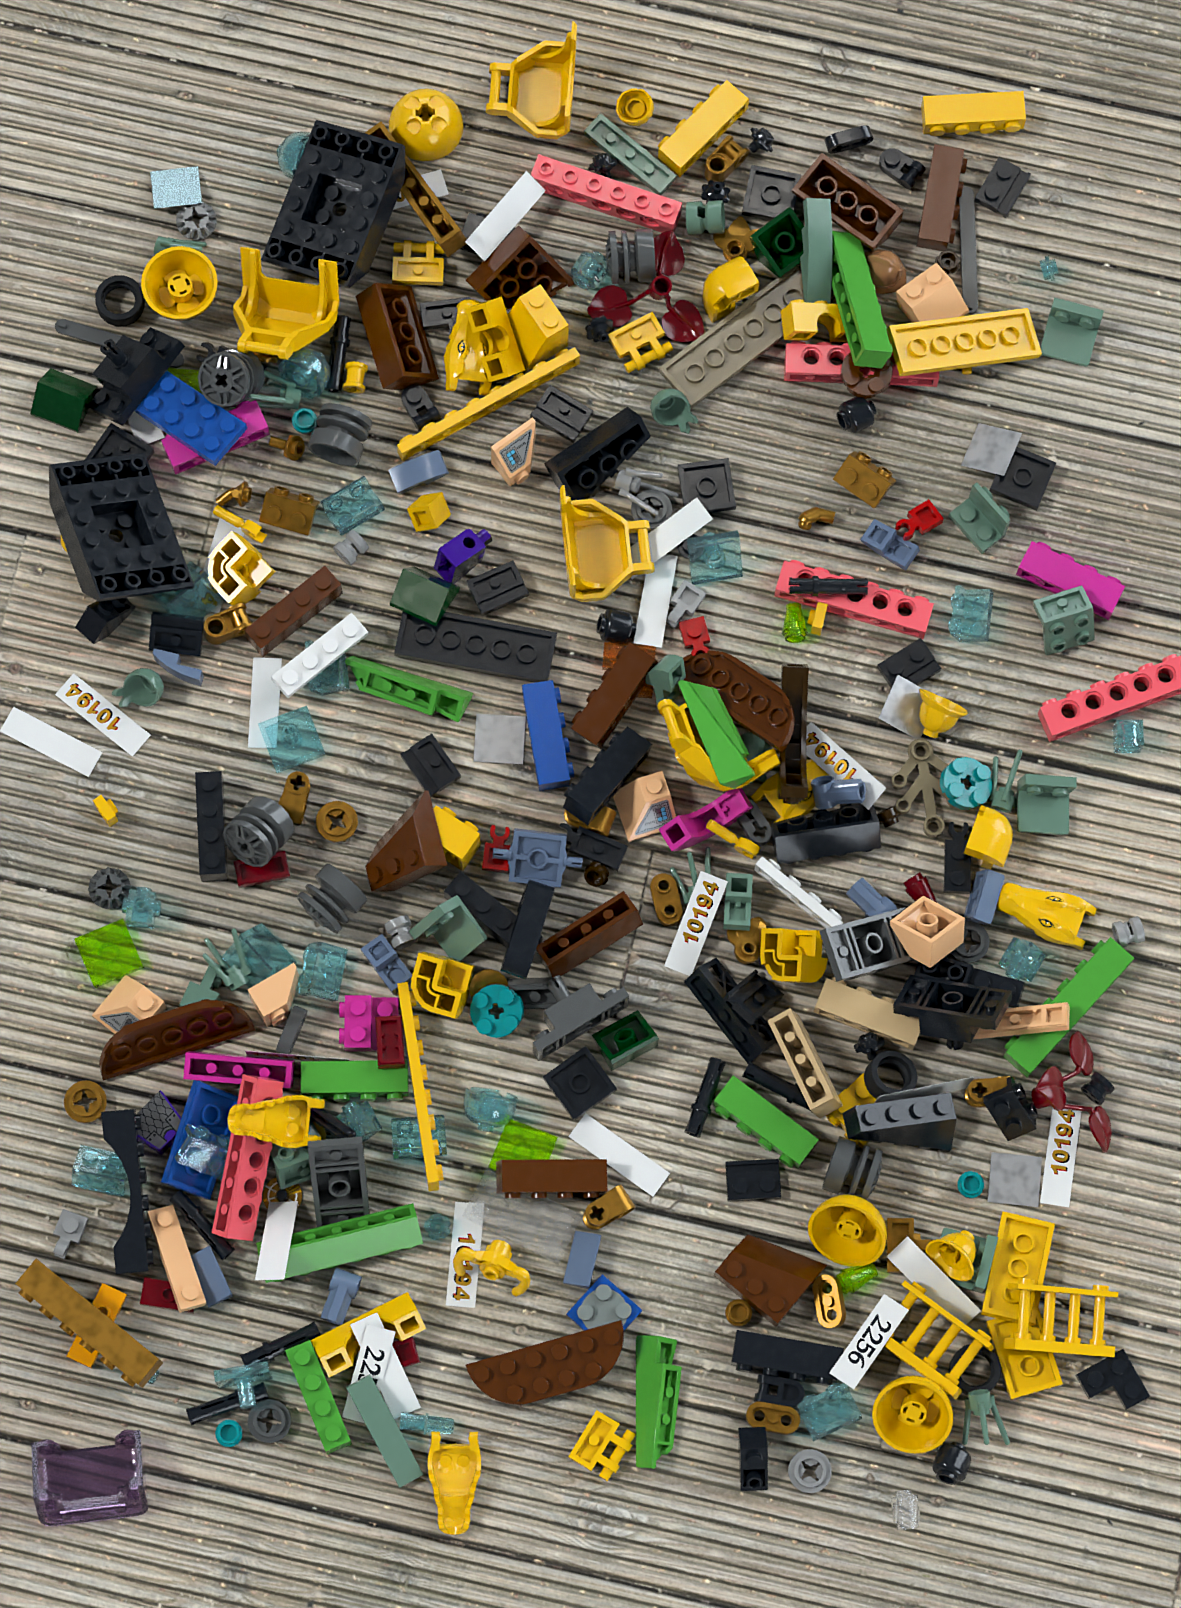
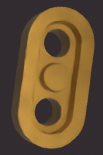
[650,873,683,926]
[813,1274,846,1329]
[746,1402,800,1435]

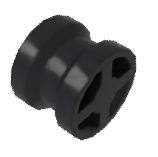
[1081,1072,1115,1106]

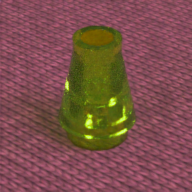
[782,603,808,643]
[836,1263,878,1294]

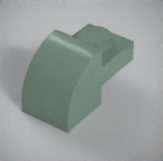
[645,654,686,704]
[723,873,753,931]
[179,963,223,1007]

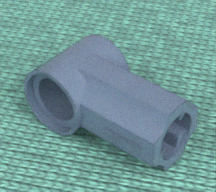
[811,776,866,809]
[846,877,898,917]
[320,1268,362,1325]

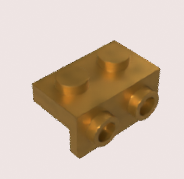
[833,451,896,509]
[259,486,320,536]

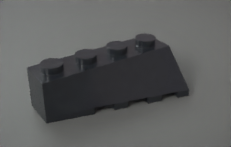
[544,407,651,501]
[771,803,881,864]
[842,1093,957,1152]

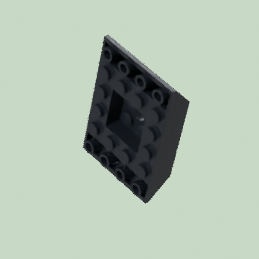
[261,120,405,288]
[49,453,195,602]

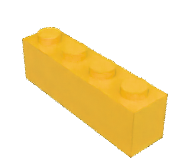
[658,80,749,177]
[921,91,1026,136]

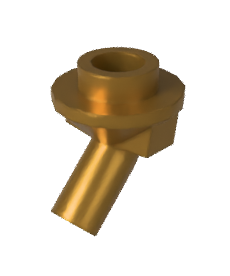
[268,435,305,461]
[216,481,252,507]

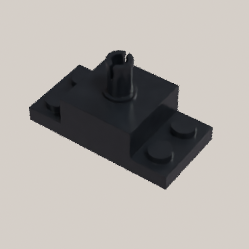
[88,327,185,426]
[893,975,1012,1050]

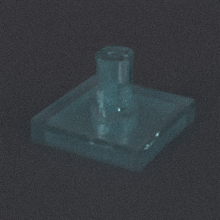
[687,530,743,585]
[258,706,325,773]
[214,1361,273,1409]

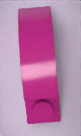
[659,788,753,851]

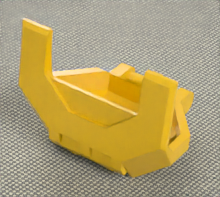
[486,21,577,139]
[233,247,339,360]
[559,485,655,602]
[657,699,780,791]

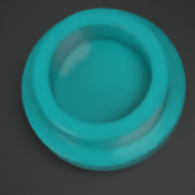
[292,408,317,434]
[957,1171,984,1198]
[215,1420,243,1447]

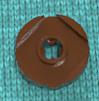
[840,352,893,399]

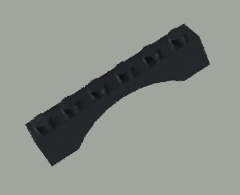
[101,1108,154,1274]

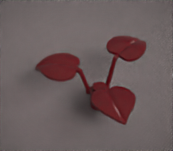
[587,230,704,342]
[1031,1030,1112,1153]

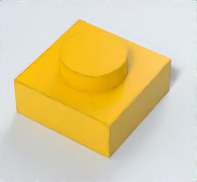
[807,602,828,636]
[92,795,119,827]

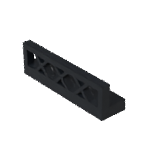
[684,958,778,1064]

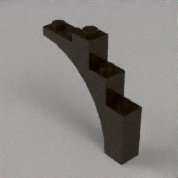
[777,663,809,804]

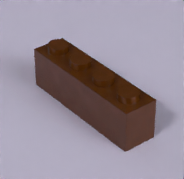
[916,144,968,251]
[244,566,343,657]
[571,642,658,750]
[536,891,643,980]
[496,1159,608,1199]

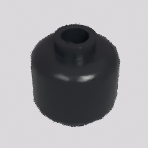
[836,397,877,433]
[596,609,637,645]
[932,1442,971,1485]

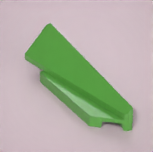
[345,656,473,722]
[678,680,755,789]
[636,1335,682,1469]

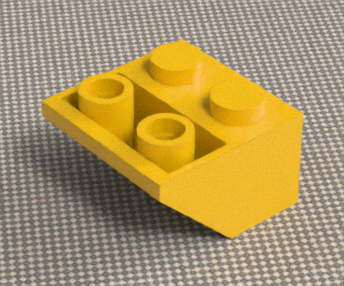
[433,805,481,871]

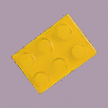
[986,1307,1063,1400]

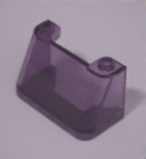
[31,1430,148,1526]

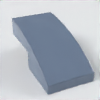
[388,450,449,494]
[860,519,920,571]
[153,649,204,687]
[361,934,412,995]

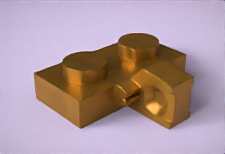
[887,1218,932,1273]

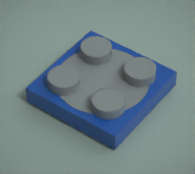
[566,1274,642,1331]

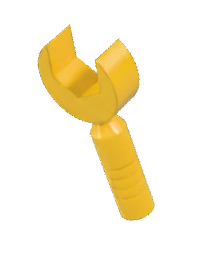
[213,505,267,543]
[706,819,760,859]

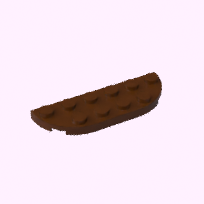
[683,650,794,752]
[99,999,255,1081]
[466,1320,624,1404]

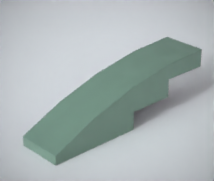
[800,198,833,304]
[346,1374,423,1488]

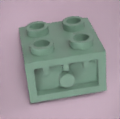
[1040,297,1104,367]
[948,482,1010,554]
[1033,585,1095,655]
[1017,774,1077,835]
[409,895,487,962]
[270,1119,322,1190]
[940,1228,998,1293]

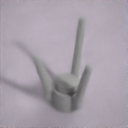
[615,468,679,516]

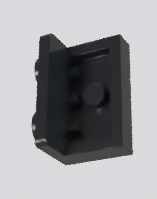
[983,1076,1038,1141]

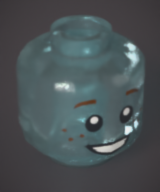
[571,251,608,290]

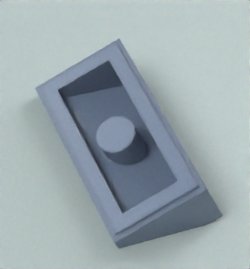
[963,869,1005,924]
[563,1231,602,1289]
[191,1246,233,1308]

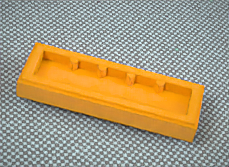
[66,1283,128,1369]

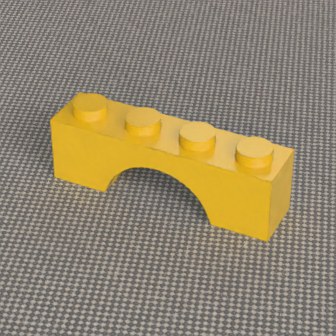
[310,1292,426,1378]

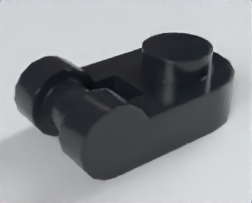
[879,148,926,190]
[401,385,442,431]
[754,1374,805,1407]

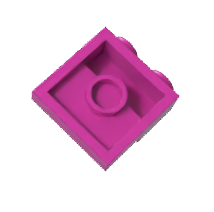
[339,995,399,1052]

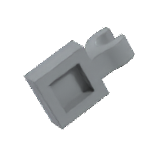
[666,580,706,628]
[53,1209,89,1259]

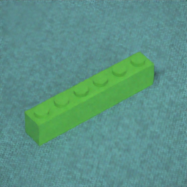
[832,231,893,368]
[1003,937,1134,1078]
[256,1203,423,1283]

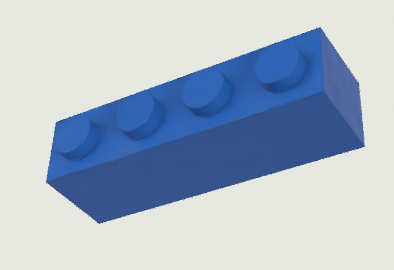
[522,680,574,791]

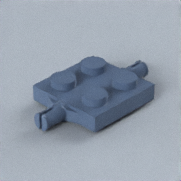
[492,828,583,887]

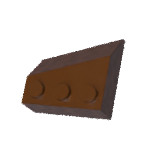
[465,225,576,314]
[365,790,447,892]
[714,1234,827,1327]

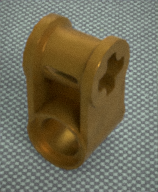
[704,135,750,182]
[204,603,253,645]
[278,771,310,825]
[564,806,617,837]
[964,1076,1015,1108]
[583,1184,636,1230]

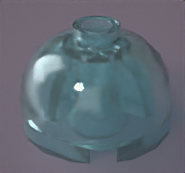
[277,131,310,180]
[278,348,331,399]
[463,1087,518,1132]

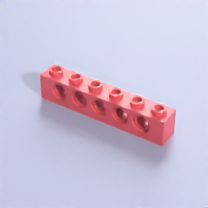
[531,154,682,233]
[784,341,939,387]
[774,560,934,639]
[1038,654,1181,742]
[212,1074,284,1241]

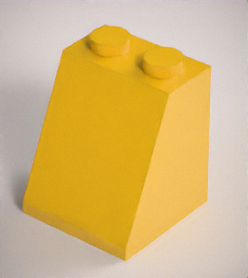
[508,284,569,373]

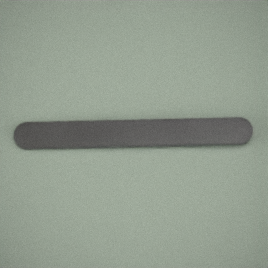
[959,187,978,314]
[55,319,184,368]

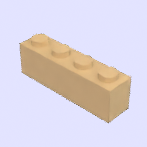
[814,977,920,1051]
[768,1008,843,1119]

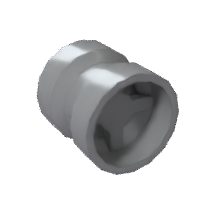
[333,530,369,566]
[384,915,418,950]
[1112,916,1145,947]

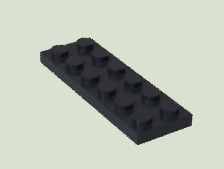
[394,612,557,682]

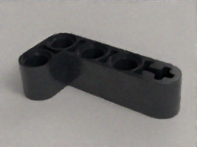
[500,879,555,980]

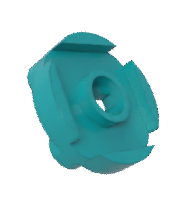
[940,757,992,810]
[470,984,524,1038]

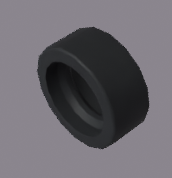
[95,275,145,327]
[864,1050,918,1100]
[949,1344,1002,1396]

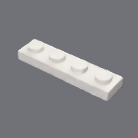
[271,613,368,698]
[754,857,844,928]

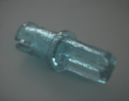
[399,1412,454,1435]

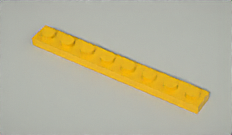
[397,347,580,461]
[397,982,444,1192]

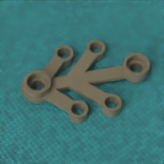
[891,739,956,838]

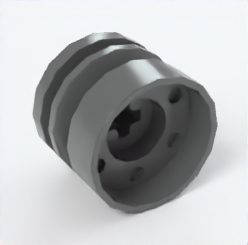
[606,228,656,284]
[198,348,265,407]
[308,403,372,466]
[223,796,294,867]
[296,863,367,934]
[822,1136,883,1200]

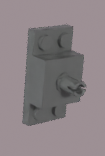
[819,907,915,982]
[533,975,629,1061]
[308,1136,370,1227]

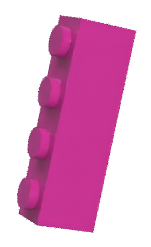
[161,400,270,475]
[1016,541,1125,620]
[183,1051,295,1088]

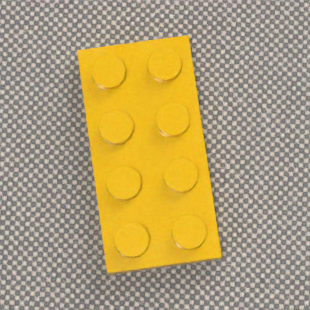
[981,1211,1055,1327]

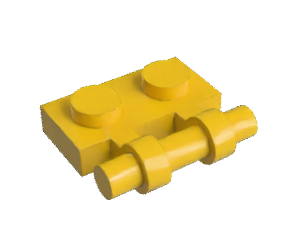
[392,240,444,286]
[608,311,673,373]
[568,1410,636,1482]

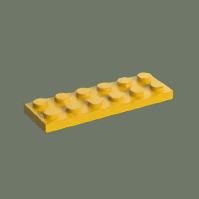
[887,308,1042,377]

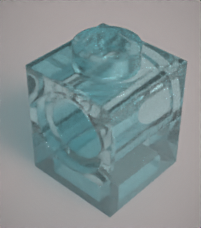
[1113,720,1144,753]

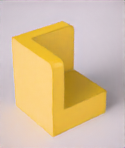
[407,492,451,532]

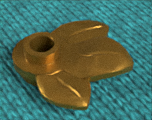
[713,216,759,261]
[727,917,767,964]

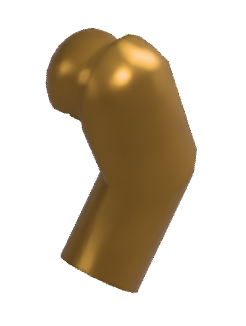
[798,507,836,530]

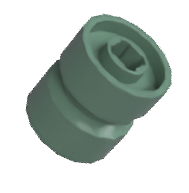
[686,200,725,235]

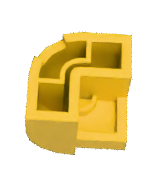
[702,256,759,323]
[207,531,275,605]
[964,805,1013,870]
[760,928,828,983]
[411,952,475,1019]

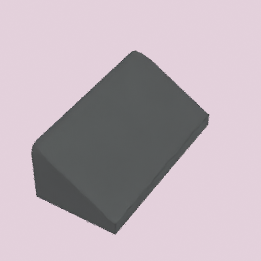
[508,977,558,1009]

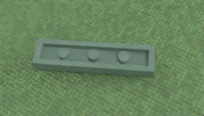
[584,113,677,195]

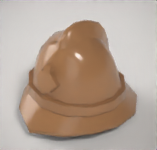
[864,249,906,294]

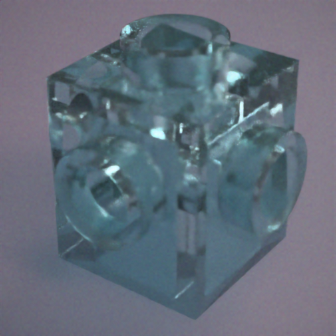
[122,887,161,929]
[998,937,1046,982]
[336,1101,383,1142]

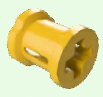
[342,361,368,394]

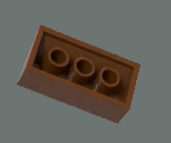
[791,153,904,250]
[355,283,439,390]

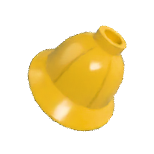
[919,689,968,738]
[925,1230,976,1281]

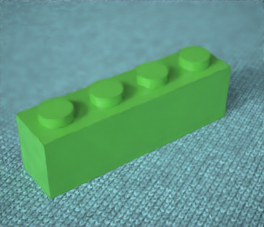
[301,1060,409,1102]
[713,1075,819,1169]
[285,1340,352,1454]

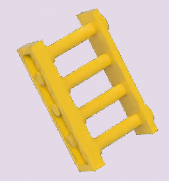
[1004,1278,1119,1357]
[884,1280,994,1400]

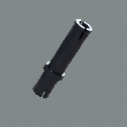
[325,315,351,393]
[788,576,868,596]
[684,1057,726,1138]
[742,1062,813,1113]
[169,1190,235,1261]
[240,1322,320,1371]
[186,1382,269,1425]

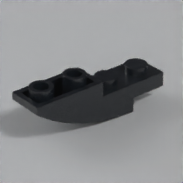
[914,957,1025,1008]

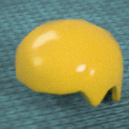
[616,88,654,127]

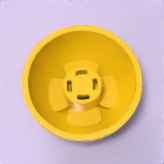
[389,88,463,161]
[141,246,218,321]
[808,1195,887,1267]
[872,1376,953,1454]

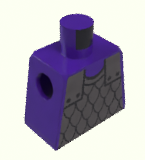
[434,529,492,584]
[137,1090,181,1155]

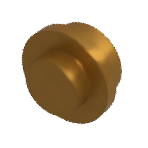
[725,1299,752,1327]

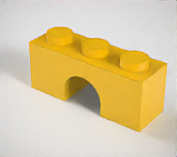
[465,296,525,382]
[781,299,848,343]

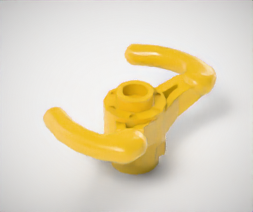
[453,1240,531,1297]

